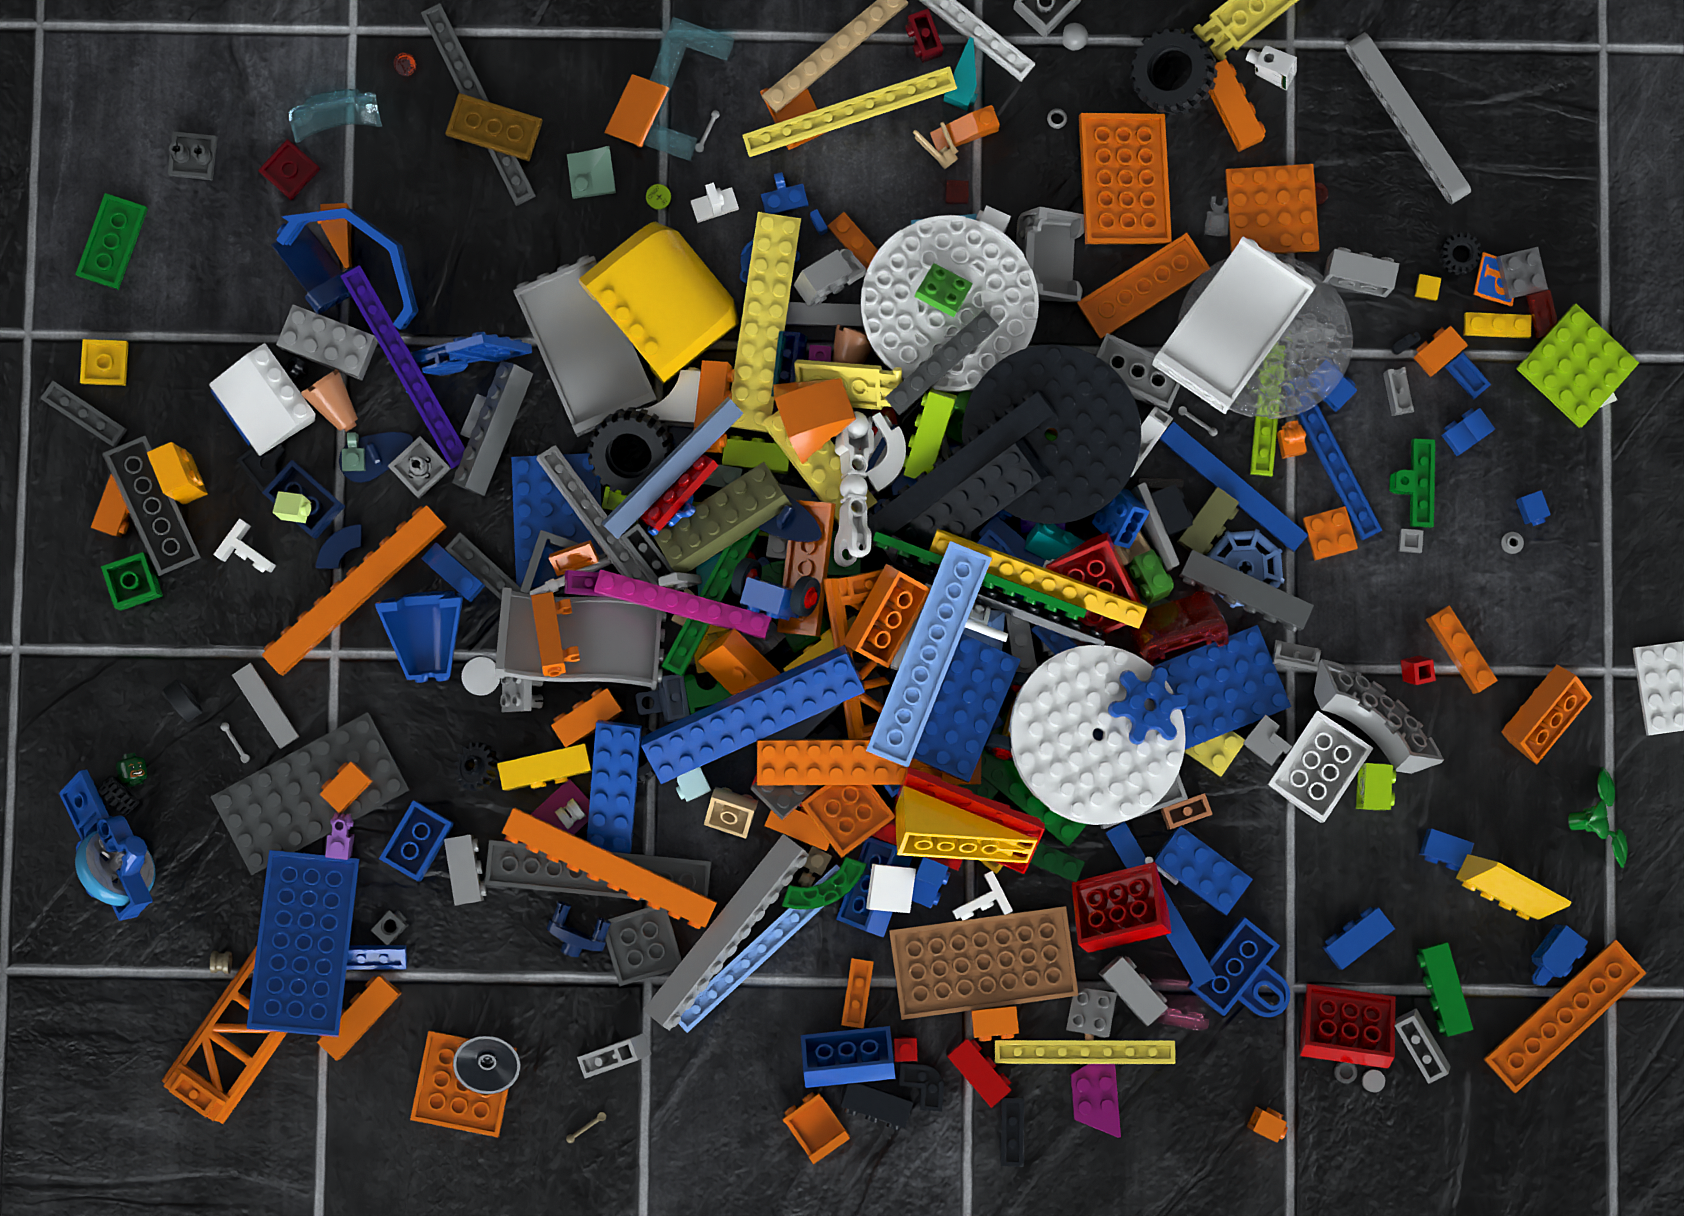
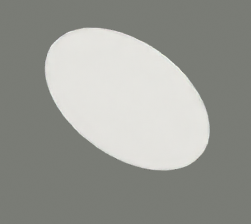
[462,657,500,695]

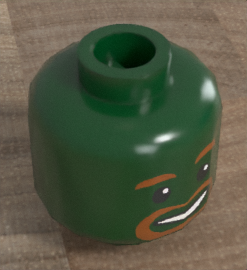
[116,753,148,787]

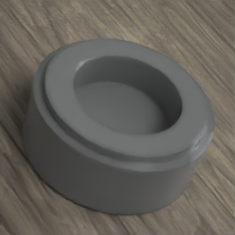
[1334,1062,1357,1083]

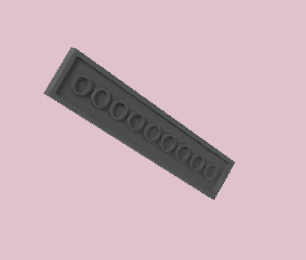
[485,840,711,900]

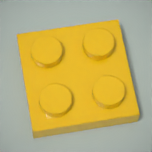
[80,339,129,386]

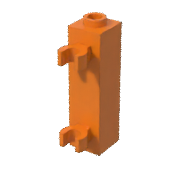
[531,592,580,677]

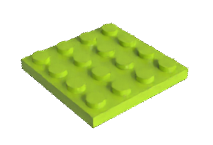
[1516,304,1639,428]

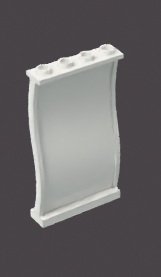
[1152,236,1316,414]

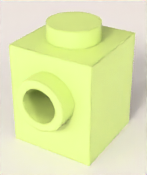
[273,491,311,523]

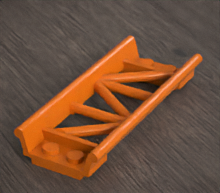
[823,565,893,739]
[161,946,287,1124]

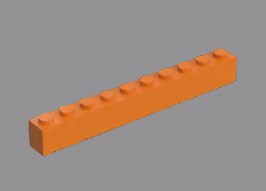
[262,505,447,676]
[502,808,717,929]

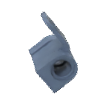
[635,674,690,722]

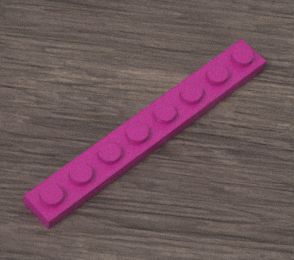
[594,569,772,639]

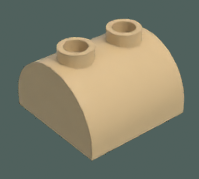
[704,787,758,838]

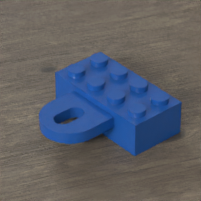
[1186,917,1290,1017]

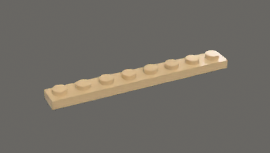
[762,0,908,113]

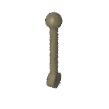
[566,1112,606,1143]

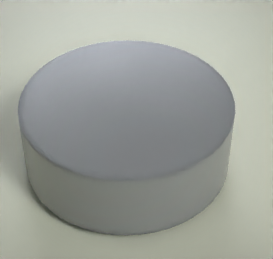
[1362,1069,1385,1092]

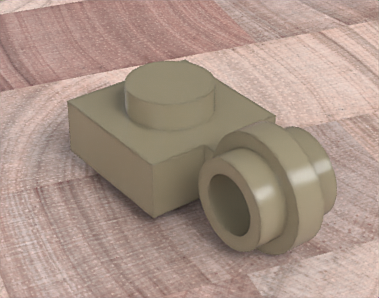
[798,846,832,887]

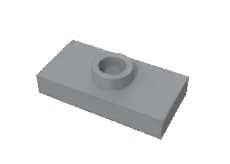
[658,572,702,591]

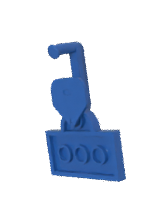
[406,332,532,393]

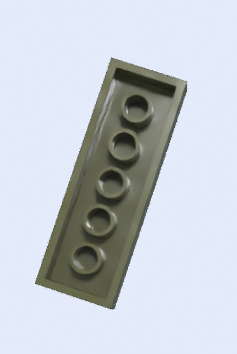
[653,462,792,573]

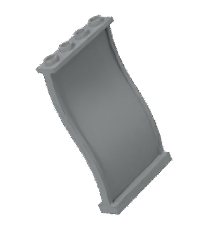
[513,255,658,437]
[495,587,666,690]

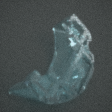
[289,89,382,143]

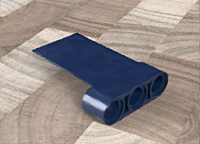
[271,226,356,314]

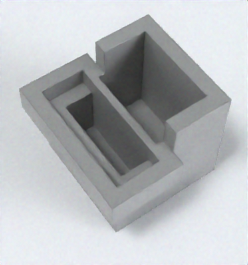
[1243,715,1292,766]

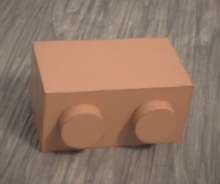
[1160,793,1212,829]

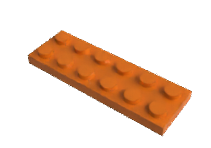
[1076,233,1211,340]
[777,500,836,637]

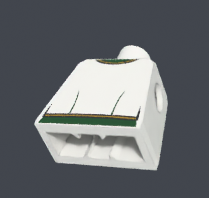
[1246,46,1297,90]

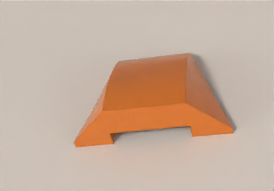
[773,378,856,464]

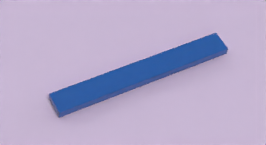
[1281,375,1382,540]
[1159,422,1308,552]
[1106,822,1216,988]

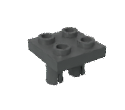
[168,131,218,180]

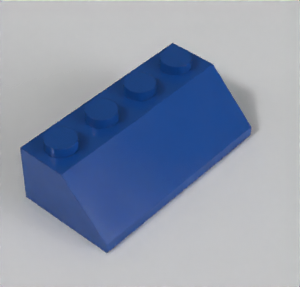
[836,837,913,937]

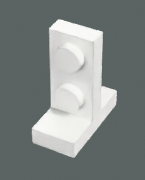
[691,183,739,223]
[213,519,276,573]
[952,871,1013,921]

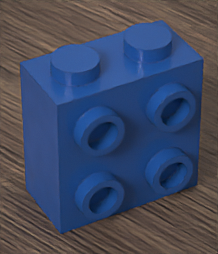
[1092,488,1150,549]

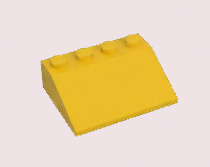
[1456,854,1571,920]

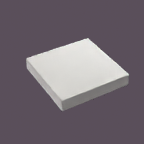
[866,864,916,913]

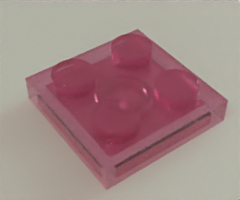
[1157,1008,1209,1031]

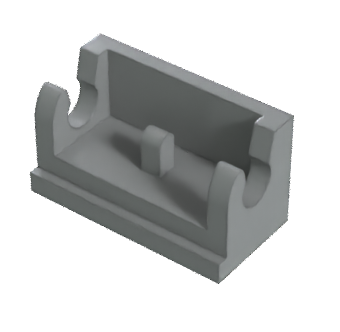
[1383,367,1414,416]
[1272,640,1321,673]

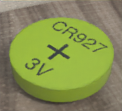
[646,184,671,210]

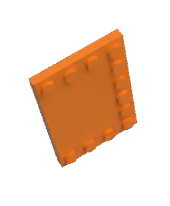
[1079,113,1172,244]

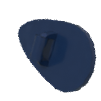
[339,432,414,483]
[758,494,822,542]

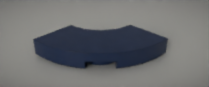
[316,525,362,569]

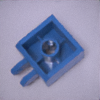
[1531,924,1588,986]

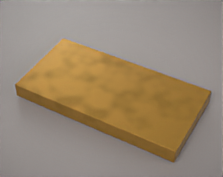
[445,93,543,161]

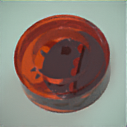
[394,53,417,76]
[1315,183,1328,205]

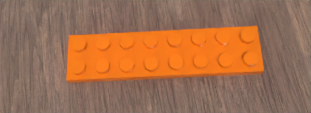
[1484,940,1646,1093]

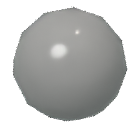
[1063,23,1088,51]

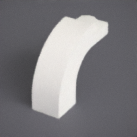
[1130,406,1173,477]
[866,412,906,494]

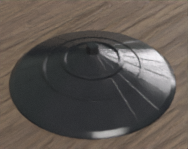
[453,1036,521,1094]

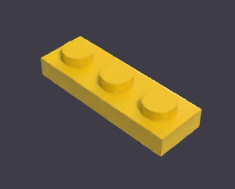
[1464,312,1531,338]

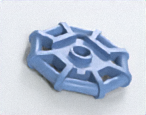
[1206,529,1285,608]

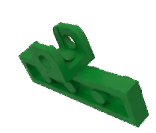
[1389,438,1435,528]

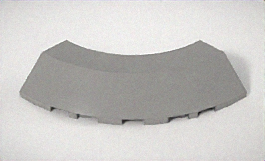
[1314,659,1444,774]

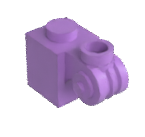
[325,812,354,860]

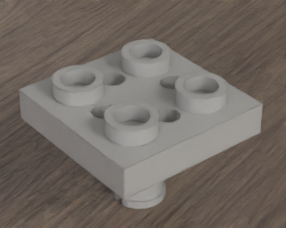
[388,436,451,498]

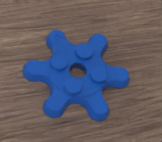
[1108,666,1188,745]

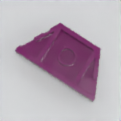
[1070,1064,1121,1138]

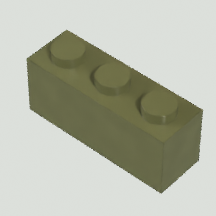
[1177,487,1239,556]

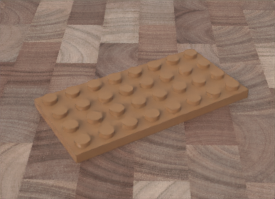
[889,906,1079,1020]

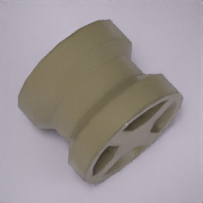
[210,951,232,974]

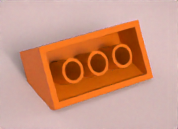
[1501,665,1592,764]

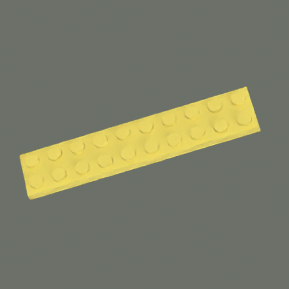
[731,212,801,433]

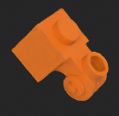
[1277,420,1307,459]

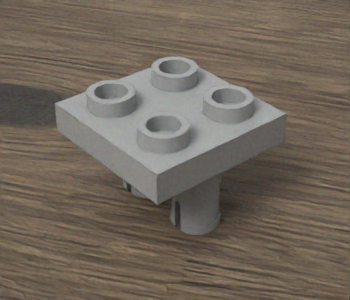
[500,676,543,713]

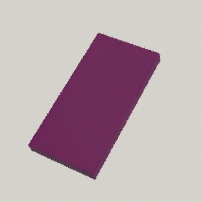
[504,779,590,843]

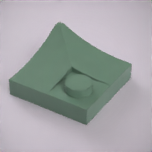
[567,146,616,199]

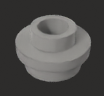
[1501,532,1524,554]

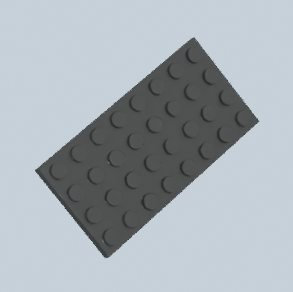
[211,712,410,875]

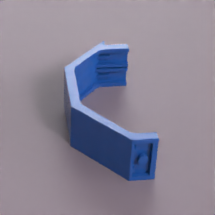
[276,208,418,329]

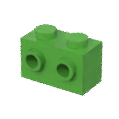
[1128,549,1173,604]

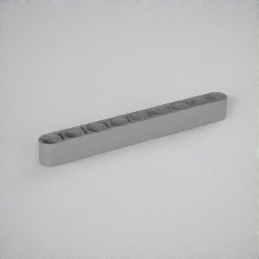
[1345,32,1471,204]

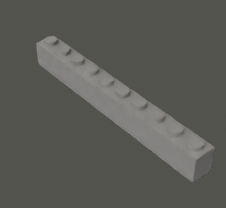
[643,834,809,1031]

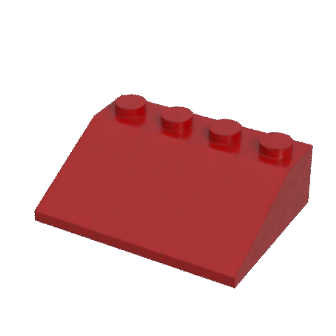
[1046,532,1142,643]
[1072,862,1172,953]
[1300,984,1396,1068]

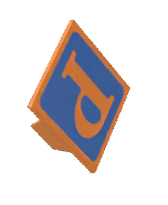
[1473,252,1514,306]

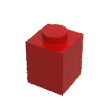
[1400,655,1436,685]
[894,1037,917,1062]

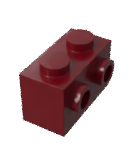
[905,8,943,63]

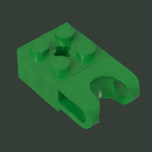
[684,674,733,715]

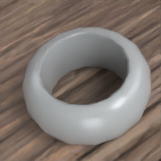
[1047,109,1067,129]

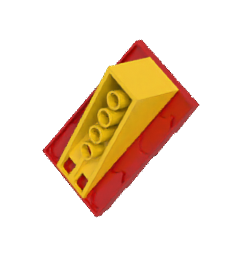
[891,767,1045,874]

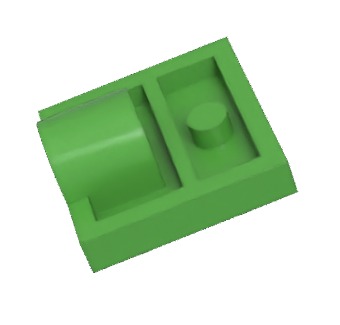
[914,263,973,317]

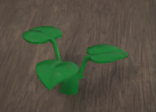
[1568,767,1628,868]

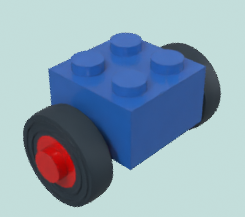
[731,558,821,621]

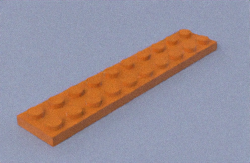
[757,739,981,785]

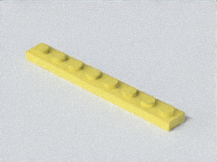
[995,1040,1175,1064]

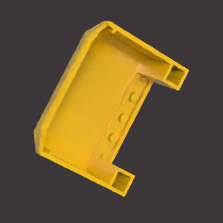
[579,221,739,386]

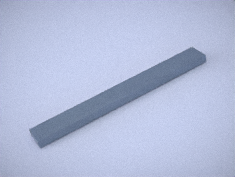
[601,397,744,539]

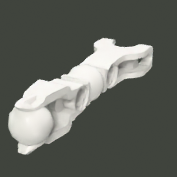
[834,411,874,567]

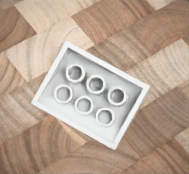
[209,343,315,456]
[1268,710,1373,823]

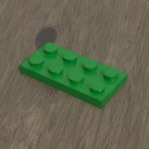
[75,193,148,290]

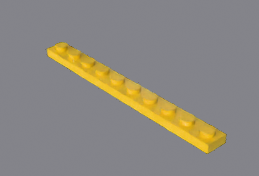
[929,528,1147,629]

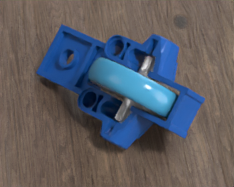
[59,769,155,921]

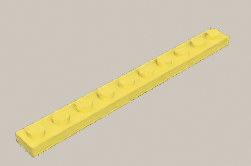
[743,66,957,157]

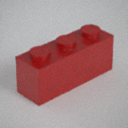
[947,1037,1012,1108]

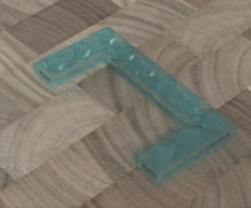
[643,17,735,161]

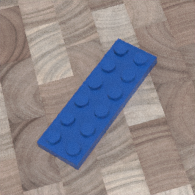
[587,720,642,854]

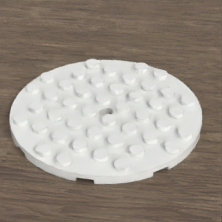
[861,215,1039,392]
[1009,645,1185,825]

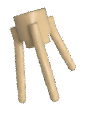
[913,122,958,170]

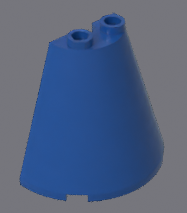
[375,591,463,683]

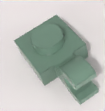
[342,432,366,472]

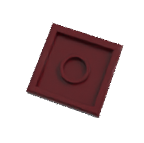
[258,139,320,200]

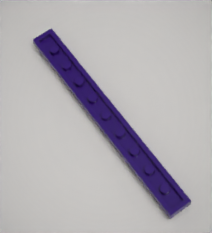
[341,265,465,469]

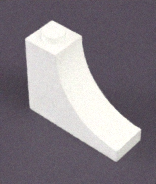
[636,367,701,428]

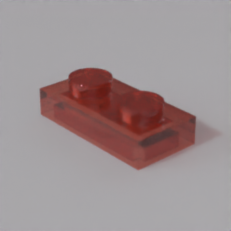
[1526,290,1558,338]

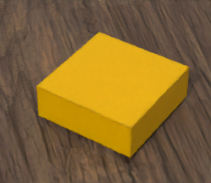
[1415,274,1441,301]

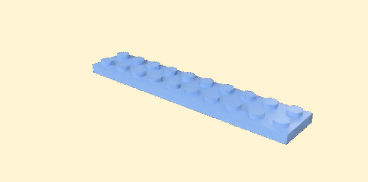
[866,541,992,767]

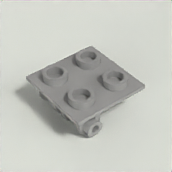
[1066,987,1117,1038]

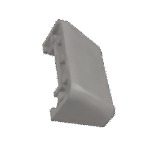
[1016,207,1085,302]

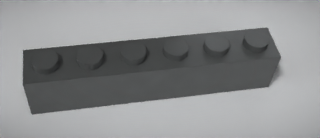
[452,361,533,496]
[1179,550,1314,632]

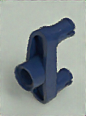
[547,901,611,957]

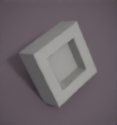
[1398,529,1424,553]

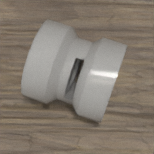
[555,798,586,829]

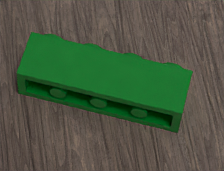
[1417,942,1474,1037]

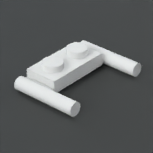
[965,602,1008,642]

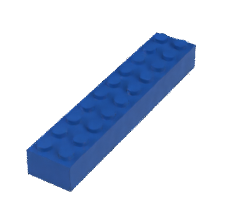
[641,645,865,784]

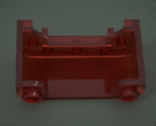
[1127,591,1229,666]

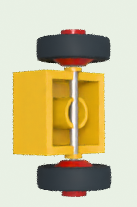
[984,672,1030,761]

